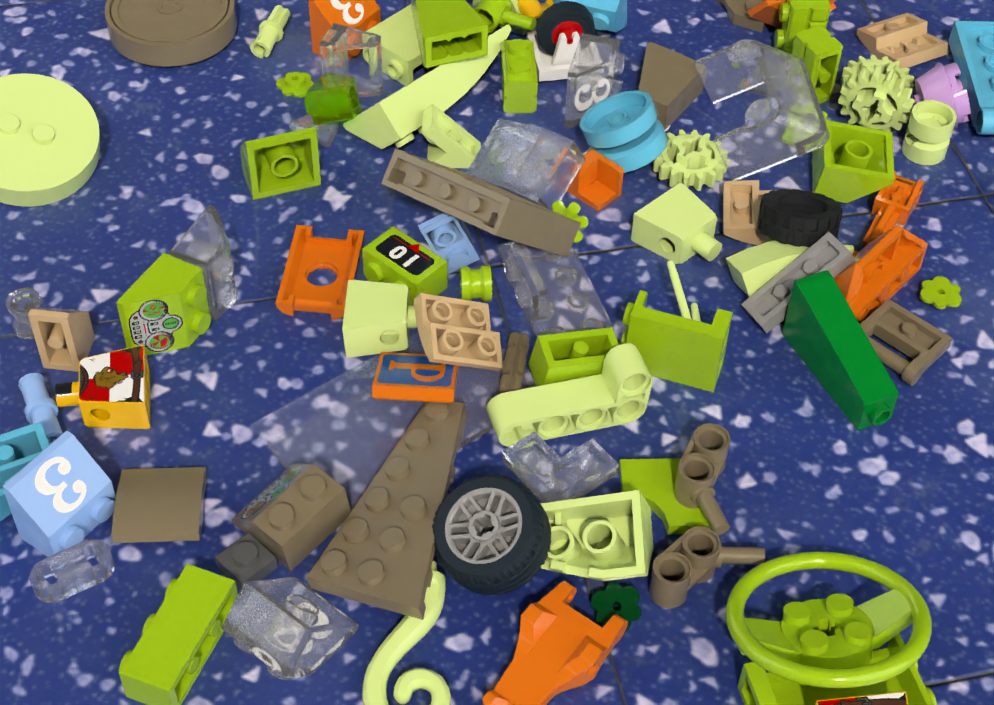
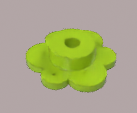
[276,72,314,98]
[920,276,962,309]

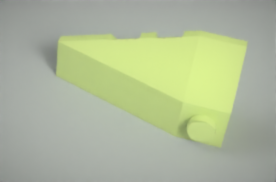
[540,490,654,581]

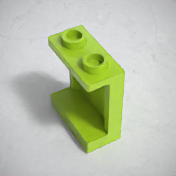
[620,290,733,393]

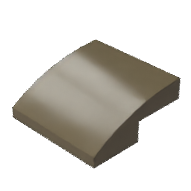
[111,467,207,543]

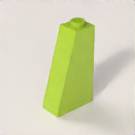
[411,0,488,68]

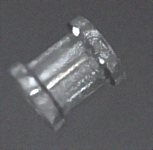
[5,288,42,339]

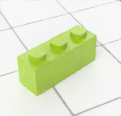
[119,564,240,705]

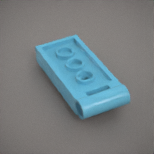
[948,21,994,135]

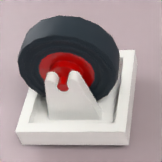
[526,1,603,82]

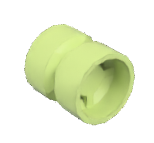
[901,100,957,165]

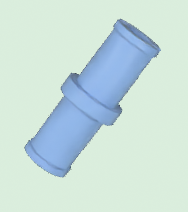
[18,373,63,444]

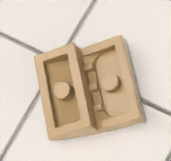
[857,13,948,68]
[723,180,776,245]

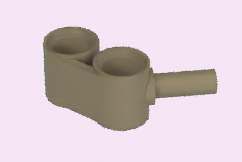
[674,423,731,535]
[649,526,765,609]

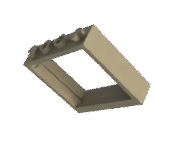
[381,148,581,257]

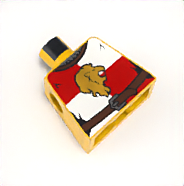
[55,345,151,429]

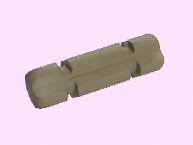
[499,332,530,394]

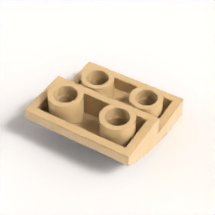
[413,293,503,371]

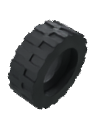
[757,189,843,247]

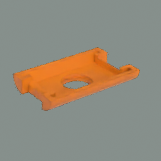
[275,225,365,320]

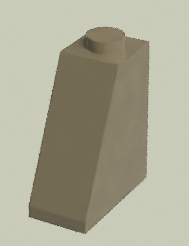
[639,41,707,130]

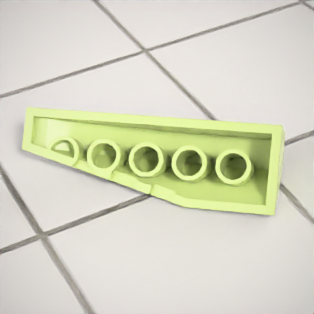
[343,24,512,149]

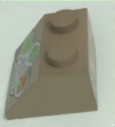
[231,464,351,572]

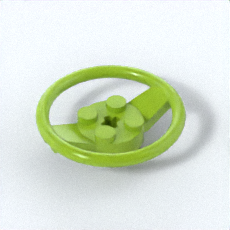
[726,552,932,688]

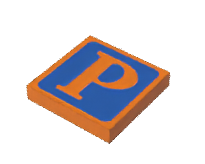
[372,352,459,403]

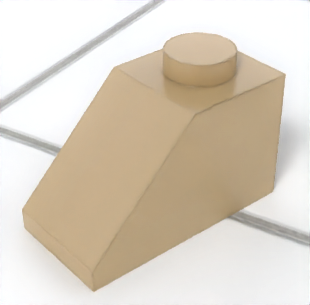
[28,308,95,372]

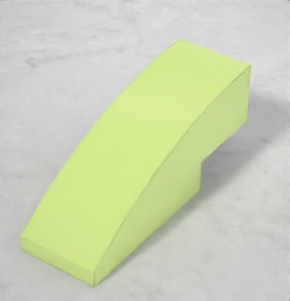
[726,240,809,297]

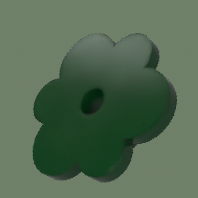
[591,582,642,632]

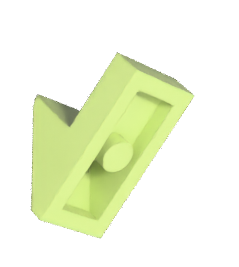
[422,104,481,169]

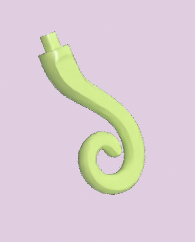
[362,561,451,705]

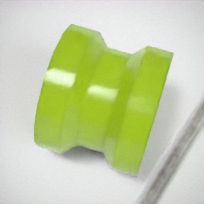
[459,265,492,302]

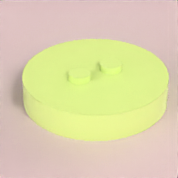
[0,73,100,207]

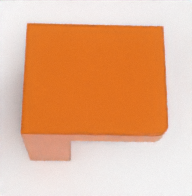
[567,149,624,211]

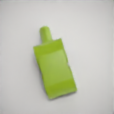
[472,0,537,33]

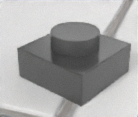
[215,532,278,593]

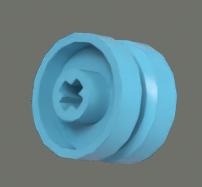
[579,90,668,173]

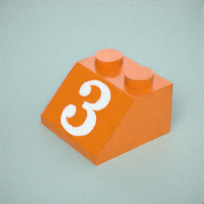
[308,0,381,66]

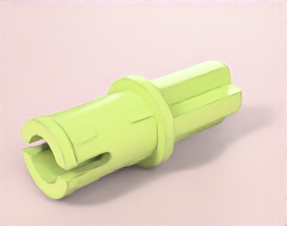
[250,5,290,58]

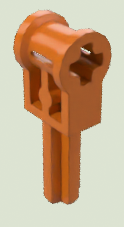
[863,170,925,246]

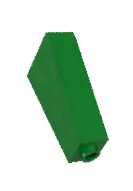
[782,270,899,431]

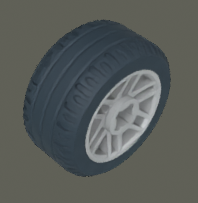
[432,474,551,595]

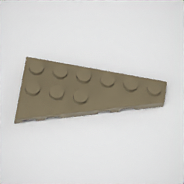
[306,401,468,620]

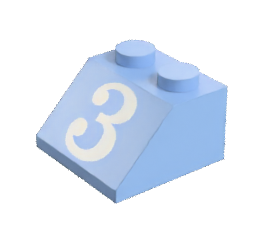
[2,431,116,563]

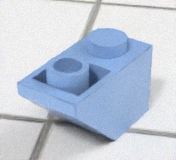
[418,212,480,274]

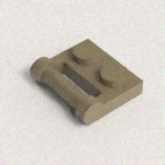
[860,299,953,386]

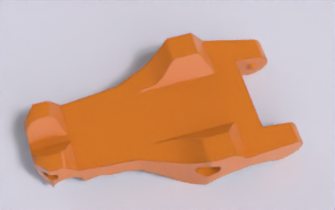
[482,581,628,705]

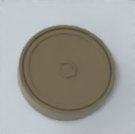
[105,0,237,67]

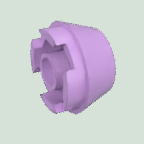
[912,62,971,128]

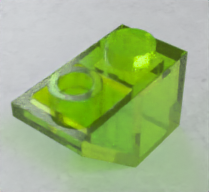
[304,73,361,125]

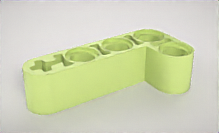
[486,343,653,447]

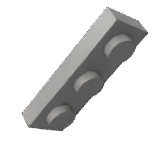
[741,232,855,333]

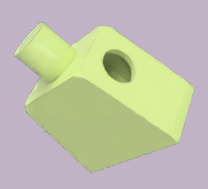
[631,182,722,264]
[342,280,417,358]

